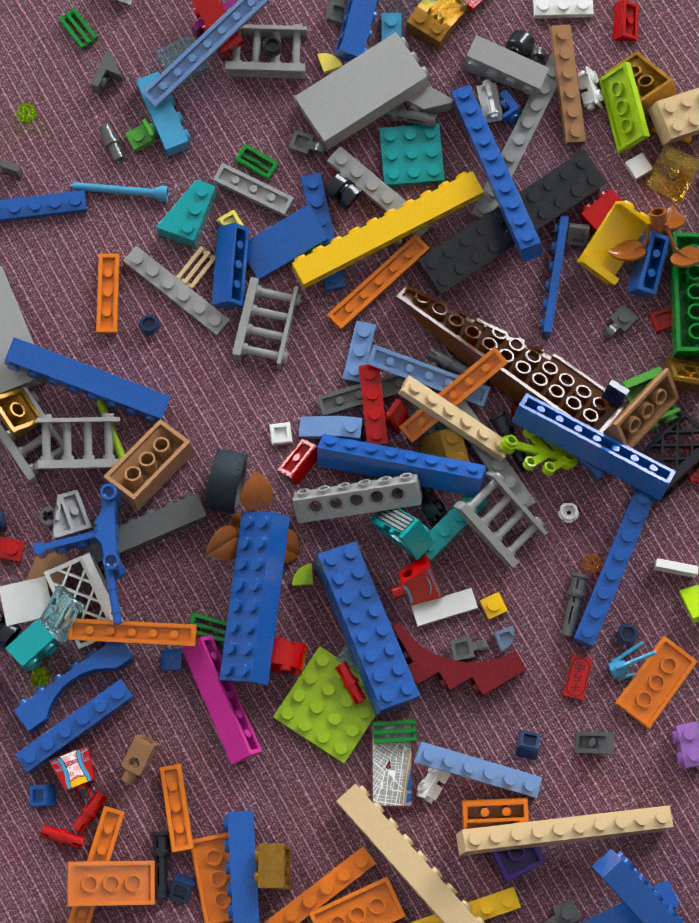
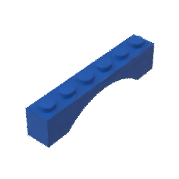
[14,642,135,733]

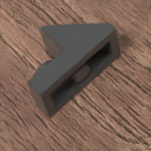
[91,50,123,94]
[574,731,615,757]

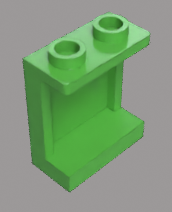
[622,366,681,431]

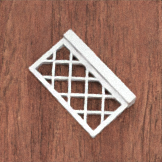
[44,551,123,649]

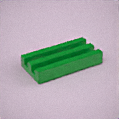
[58,7,98,50]
[234,143,279,182]
[189,612,227,644]
[373,719,417,744]

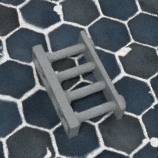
[225,24,307,79]
[232,277,302,369]
[0,387,73,485]
[34,413,120,470]
[453,471,548,568]

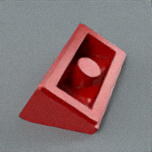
[613,0,639,42]
[278,438,317,485]

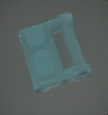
[39,585,85,643]

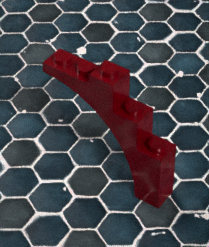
[392,622,527,698]

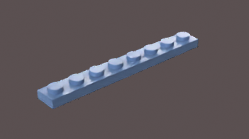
[142,0,270,108]

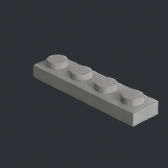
[213,163,294,217]

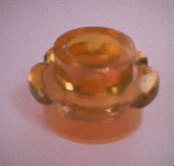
[582,553,602,574]

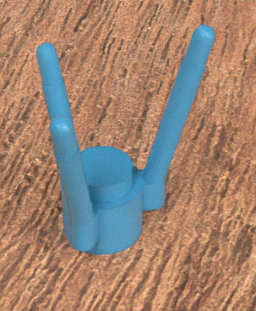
[607,641,657,681]

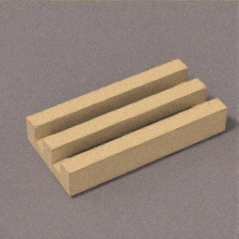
[176,246,216,290]

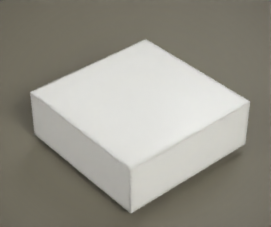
[625,153,653,181]
[269,422,293,446]

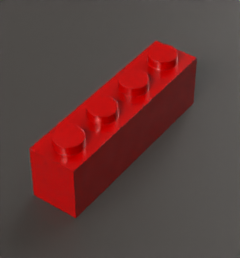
[187,0,245,56]

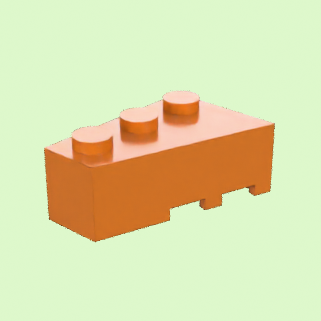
[461,798,529,830]

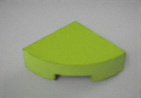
[292,563,313,587]

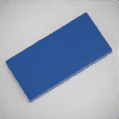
[247,204,329,281]

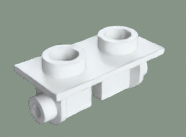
[577,66,604,110]
[476,79,503,123]
[416,767,451,804]

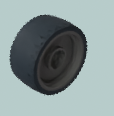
[205,449,248,514]

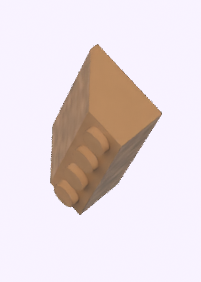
[603,368,679,448]
[103,419,194,511]

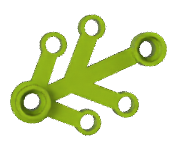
[499,429,578,476]

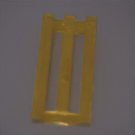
[427,0,468,25]

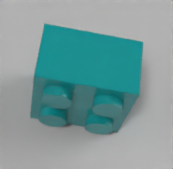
[6,619,59,672]

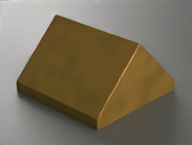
[665,355,699,393]
[0,387,40,439]

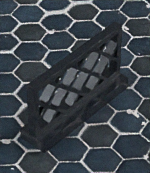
[640,411,699,503]

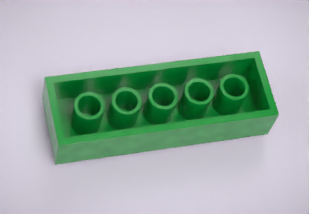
[669,232,699,358]

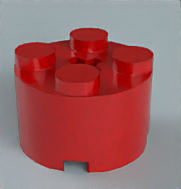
[270,637,308,676]

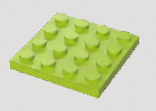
[273,646,376,764]

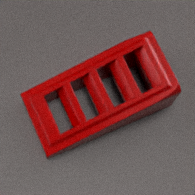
[385,399,409,433]

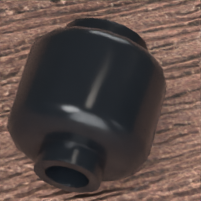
[506,30,535,58]

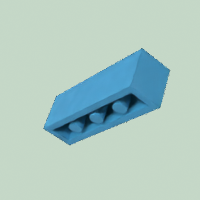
[136,72,191,157]

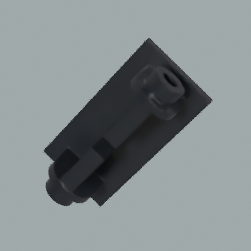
[418,486,447,524]

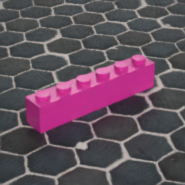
[182,635,262,765]

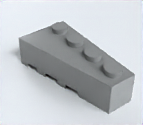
[461,35,550,96]

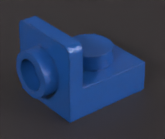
[499,89,521,125]

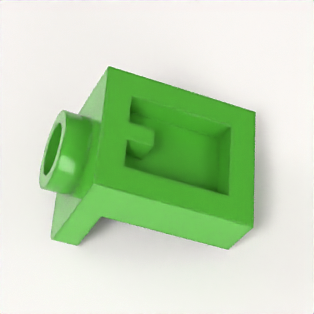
[125,119,157,152]

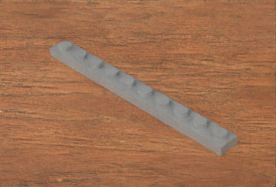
[471,53,557,220]

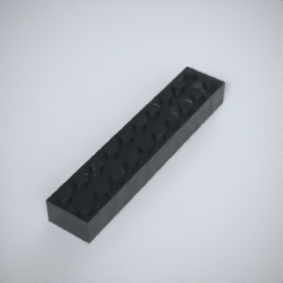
[415,149,607,297]

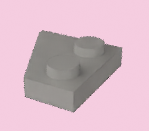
[52,490,92,541]

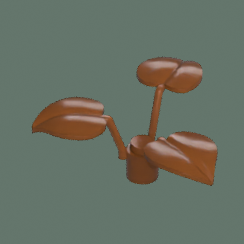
[608,205,699,267]
[205,471,299,563]

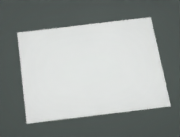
[0,576,53,626]

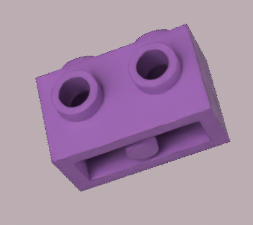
[671,721,699,770]

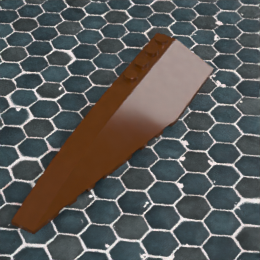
[395,285,627,433]

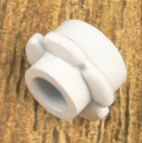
[558,503,579,523]

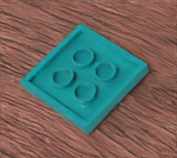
[379,123,445,187]

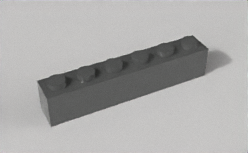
[84,493,208,566]

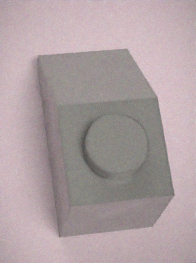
[406,86,454,115]

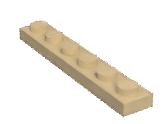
[398,375,507,462]

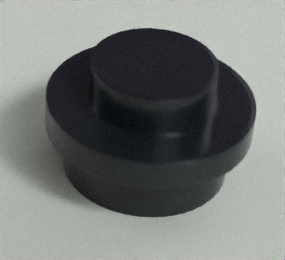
[262,37,283,57]

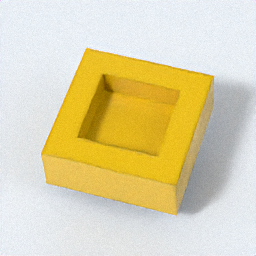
[479,592,508,621]

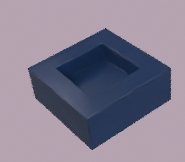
[602,379,630,408]

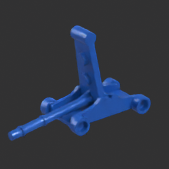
[33,483,125,625]

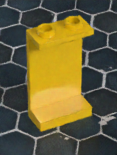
[577,200,651,286]

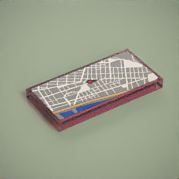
[371,722,414,808]

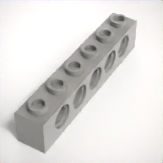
[293,473,422,523]

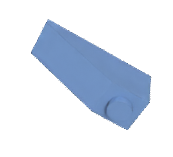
[298,416,362,441]

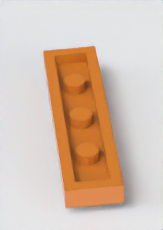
[96,254,120,334]
[160,764,194,853]

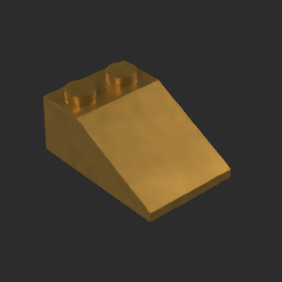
[406,0,469,51]
[606,51,677,118]

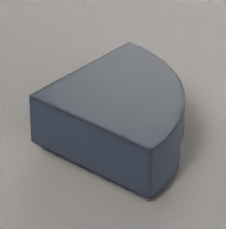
[493,625,514,653]

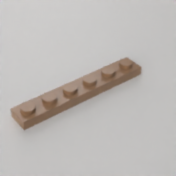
[549,25,586,145]

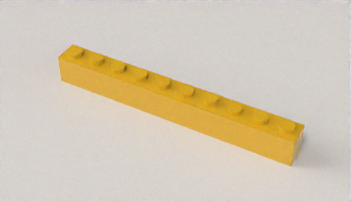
[292,171,484,289]

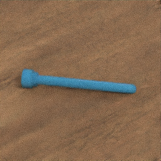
[72,182,169,202]

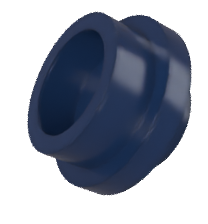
[139,315,160,335]
[617,624,638,645]

